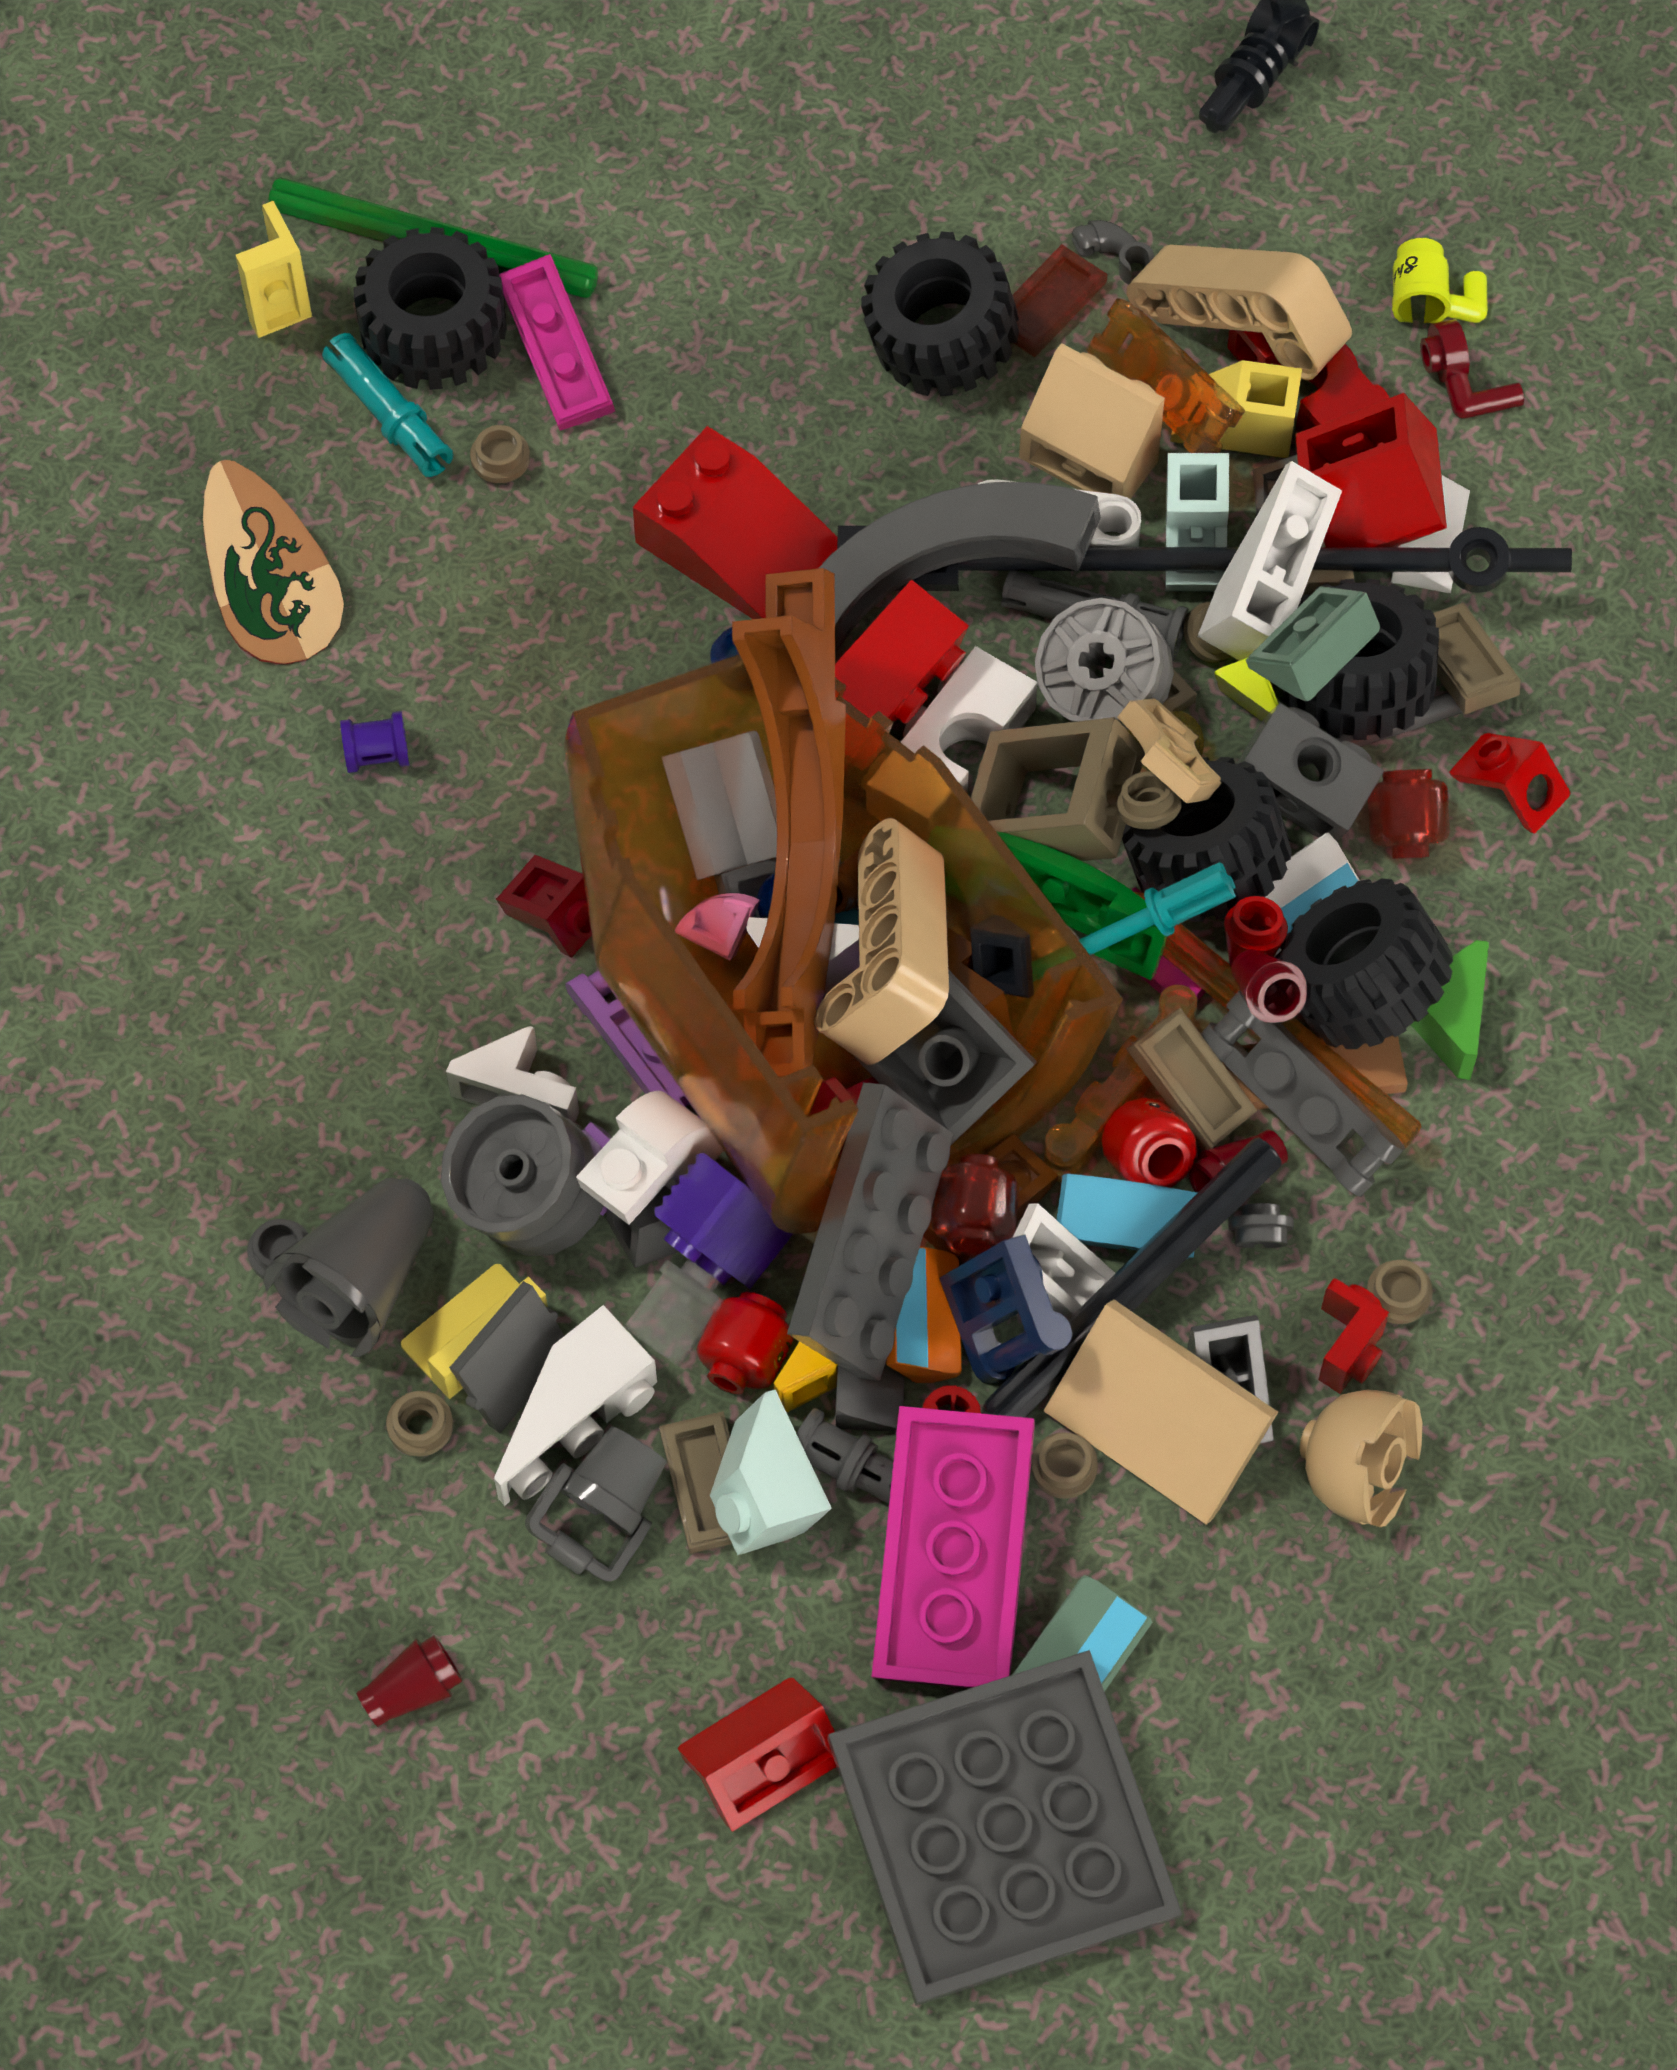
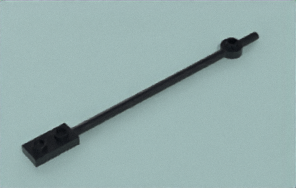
[837,525,1572,593]

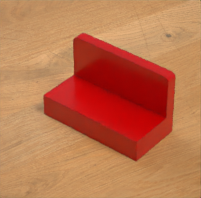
[678,1678,836,1832]

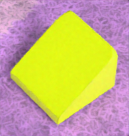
[1214,657,1279,721]

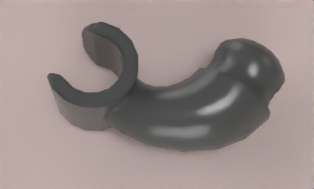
[1072,220,1154,285]

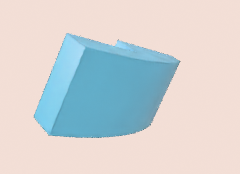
[1057,1174,1197,1259]

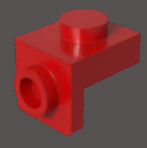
[1318,1278,1389,1394]

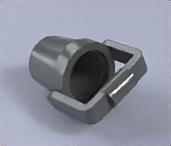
[525,1426,667,1581]

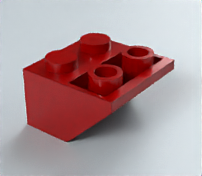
[1296,393,1447,547]

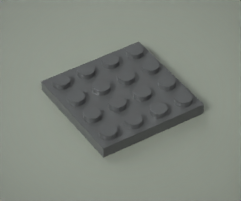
[827,1650,1182,2006]

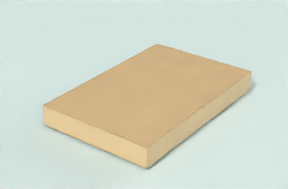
[1044,1300,1278,1525]

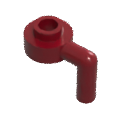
[1420,319,1524,418]

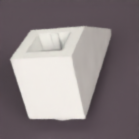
[494,1305,657,1506]

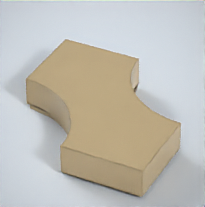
[1117,698,1221,803]

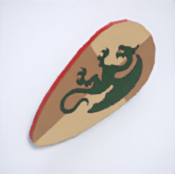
[203,460,344,665]

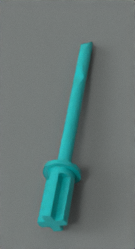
[1005,862,1236,996]

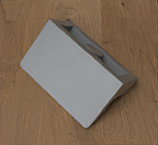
[662,731,777,880]

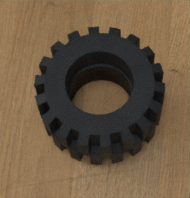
[353,227,507,390]
[861,231,1019,396]
[1282,579,1439,740]
[1122,757,1292,922]
[1275,878,1453,1049]

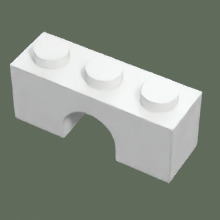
[868,646,1037,843]

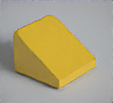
[774,1341,838,1413]

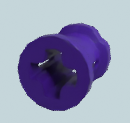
[340,711,410,773]

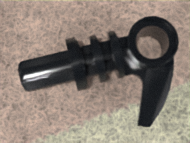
[1199,0,1320,133]

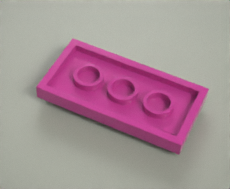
[871,1406,1035,1689]

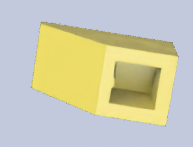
[1170,360,1302,458]

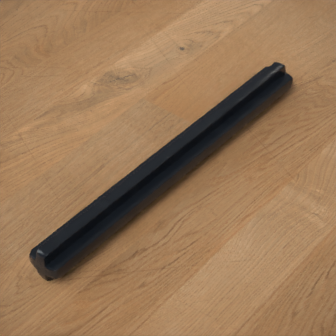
[983,1137,1282,1417]

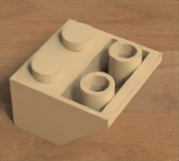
[1019,343,1165,499]

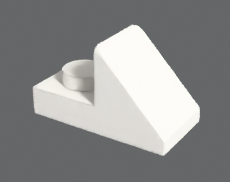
[446,1026,579,1122]

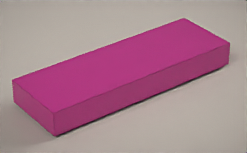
[499,254,615,431]

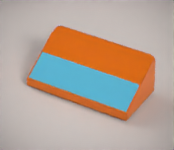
[886,1246,962,1383]

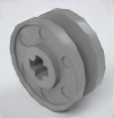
[1035,597,1174,732]

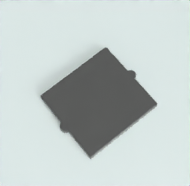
[449,1281,565,1433]

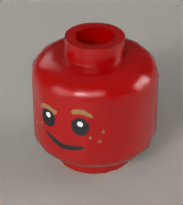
[1101,1097,1197,1188]
[696,1292,794,1395]

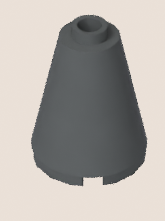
[263,1178,434,1357]

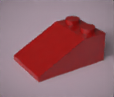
[633,426,838,619]

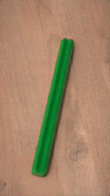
[268,177,598,298]

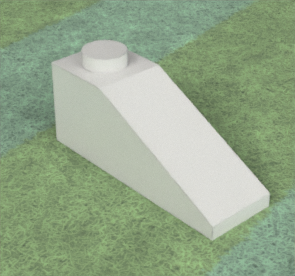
[1197,461,1342,661]

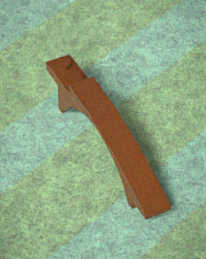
[732,568,846,1080]

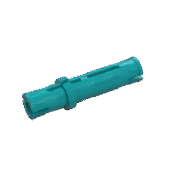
[322,333,454,477]

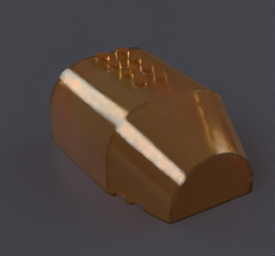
[564,654,1123,1234]

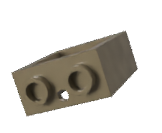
[963,717,1145,861]

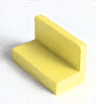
[236,201,312,338]
[401,1264,548,1399]

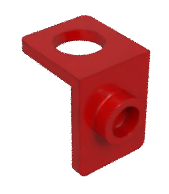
[1449,733,1570,834]

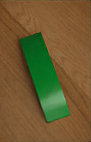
[932,824,1168,980]

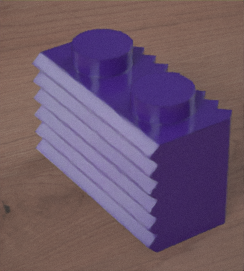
[655,1153,798,1289]

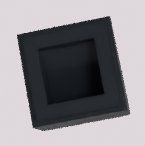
[970,915,1034,998]

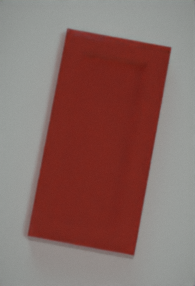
[1013,244,1108,357]

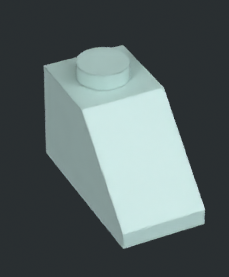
[710,1389,832,1555]

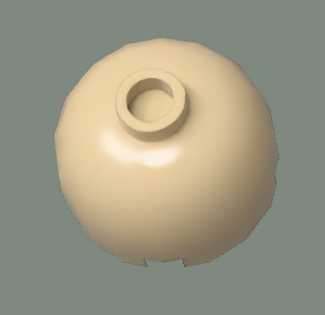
[1300,1389,1423,1527]

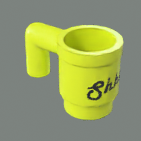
[1392,238,1488,323]

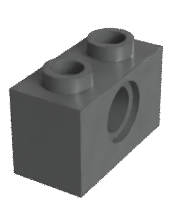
[1236,703,1384,841]

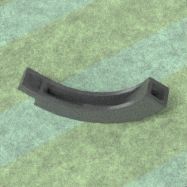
[818,482,1101,656]

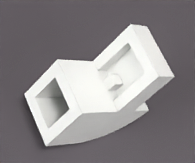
[576,1091,724,1225]

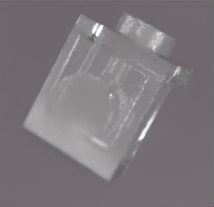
[624,1259,723,1368]

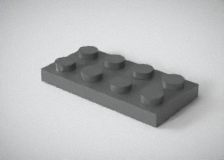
[787,1082,953,1381]

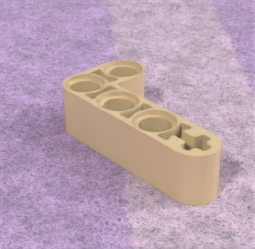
[1126,245,1352,380]
[814,818,949,1065]

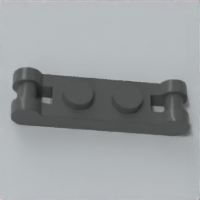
[1201,990,1405,1197]

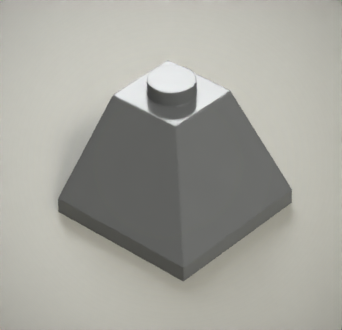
[855,969,1037,1146]

